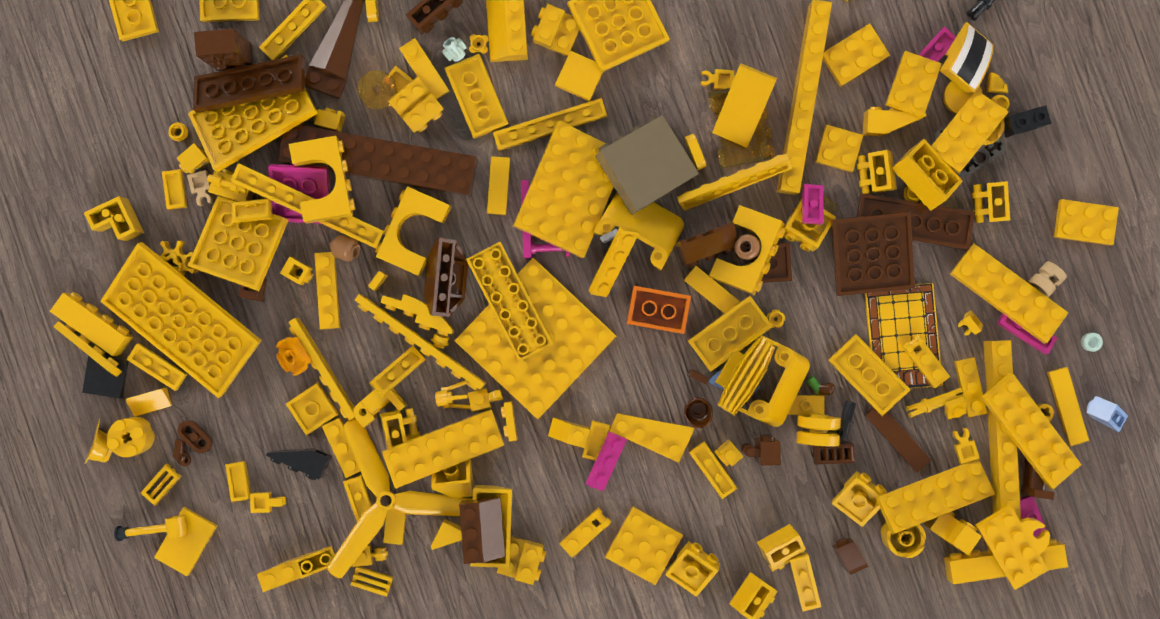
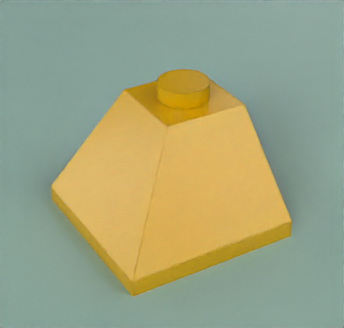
[432,459,474,498]

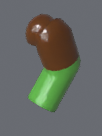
[806,376,835,396]

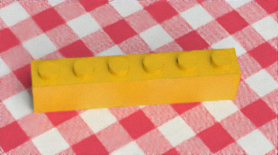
[944,539,1068,584]

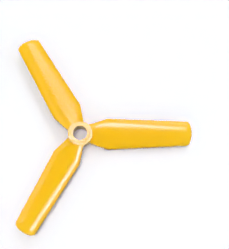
[327,418,473,578]

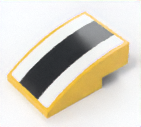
[939,22,994,93]

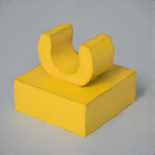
[958,310,983,335]

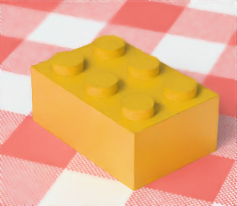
[892,139,963,211]

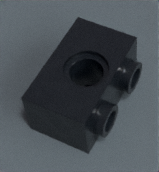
[1003,105,1052,138]

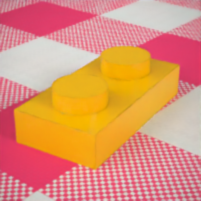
[501,401,518,442]

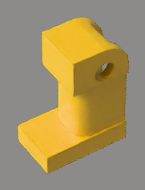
[353,388,408,428]

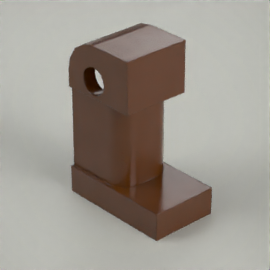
[1021,457,1054,500]

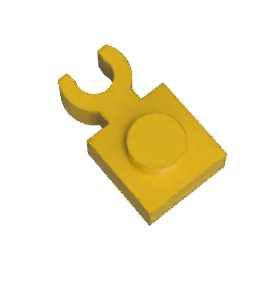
[700,69,735,91]
[952,428,980,464]

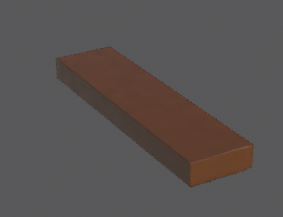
[864,408,931,473]

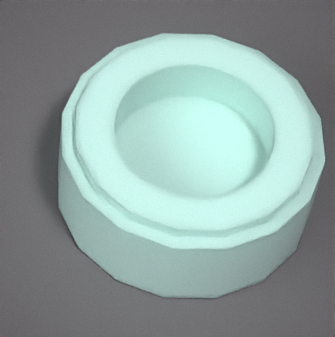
[1081,333,1103,352]

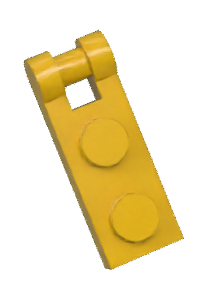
[902,334,950,388]
[559,507,612,558]

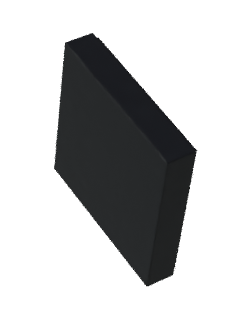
[82,355,129,398]

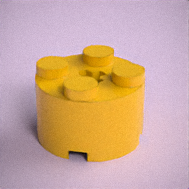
[107,416,155,457]
[880,522,926,558]

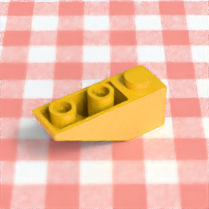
[862,107,926,137]

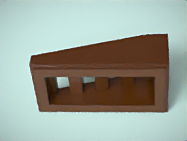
[813,442,855,465]

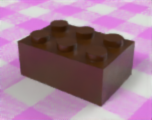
[194,28,253,71]

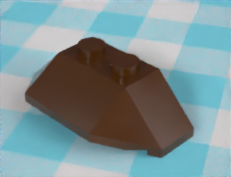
[424,238,468,317]

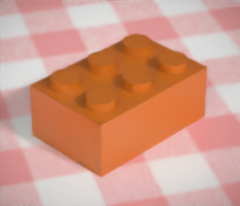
[626,286,691,334]

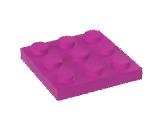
[268,164,330,224]

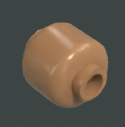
[330,234,360,262]
[734,234,761,260]

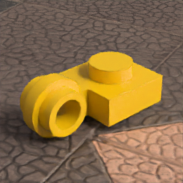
[352,544,388,567]

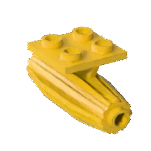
[715,337,775,416]

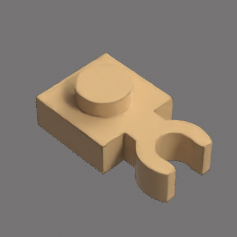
[187,170,213,206]

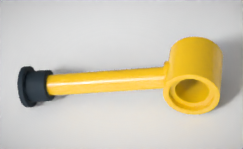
[114,515,188,542]

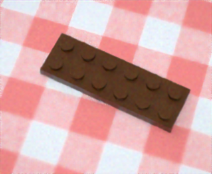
[193,54,305,113]
[856,193,975,250]

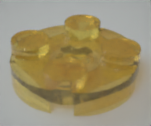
[358,70,397,109]

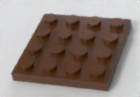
[831,211,915,296]

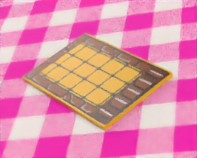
[864,283,943,388]

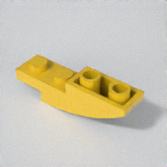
[380,294,455,336]
[257,546,335,592]

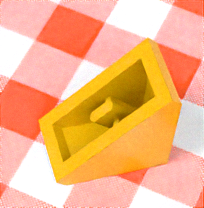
[431,519,462,550]

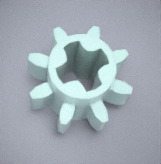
[442,37,467,62]

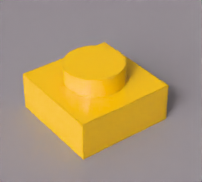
[945,396,966,420]

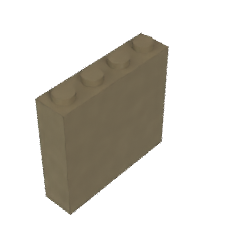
[595,115,699,215]

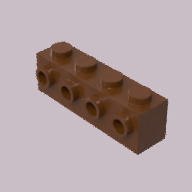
[406,0,463,35]

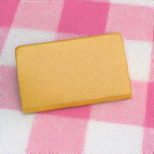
[126,388,172,417]

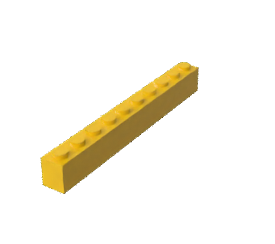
[777,0,832,195]
[983,340,1021,520]

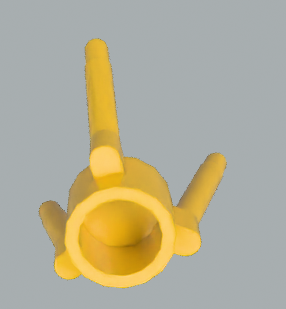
[435,380,471,409]

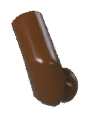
[173,439,191,466]

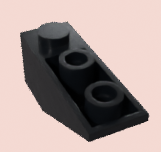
[266,448,332,480]

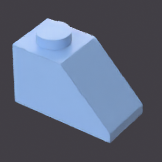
[1086,396,1128,432]

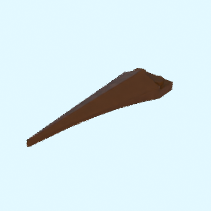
[305,0,364,99]

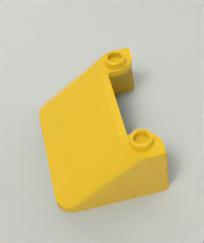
[593,192,684,271]

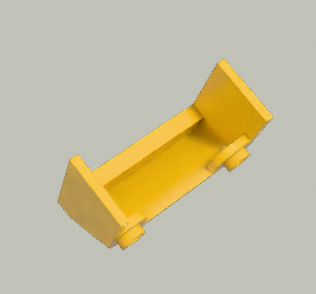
[739,335,810,427]

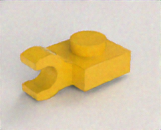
[468,388,503,412]
[250,492,286,513]

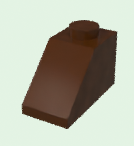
[832,537,868,575]

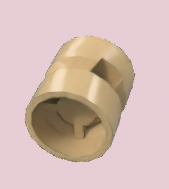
[1028,261,1067,298]

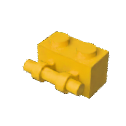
[857,150,897,194]
[207,169,254,202]
[972,181,1011,223]
[380,408,421,449]
[757,524,806,572]
[729,572,778,619]

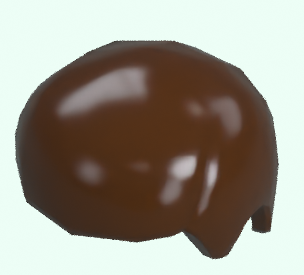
[684,397,713,428]

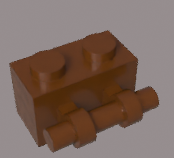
[741,434,781,466]

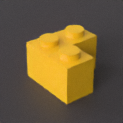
[84,196,144,241]
[924,512,982,555]

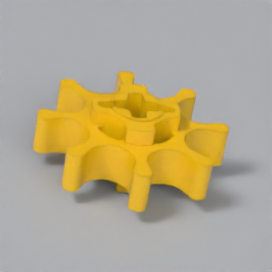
[156,241,198,276]

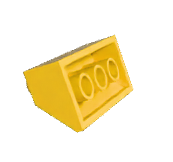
[486,0,528,62]
[470,485,512,568]

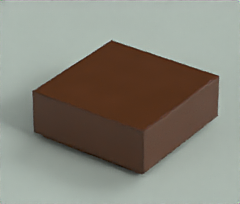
[687,369,709,384]

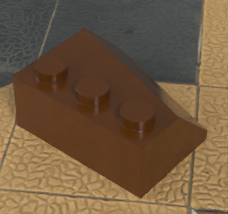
[675,222,737,268]

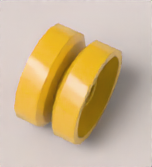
[796,414,841,446]

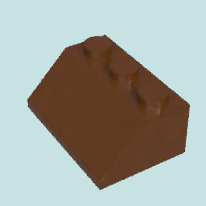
[459,497,505,564]

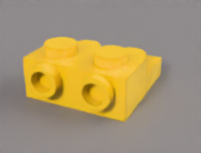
[531,4,580,57]
[388,76,444,133]
[784,199,836,252]
[832,471,887,527]
[497,536,546,585]
[665,541,720,597]

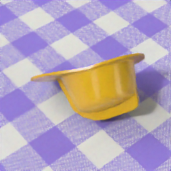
[84,418,112,464]

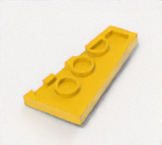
[609,413,695,463]

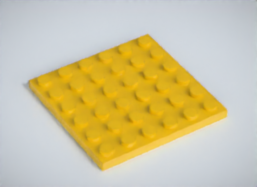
[455,258,616,419]

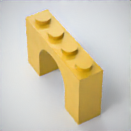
[289,136,356,224]
[375,186,452,276]
[709,205,786,296]

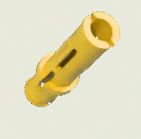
[906,388,965,418]

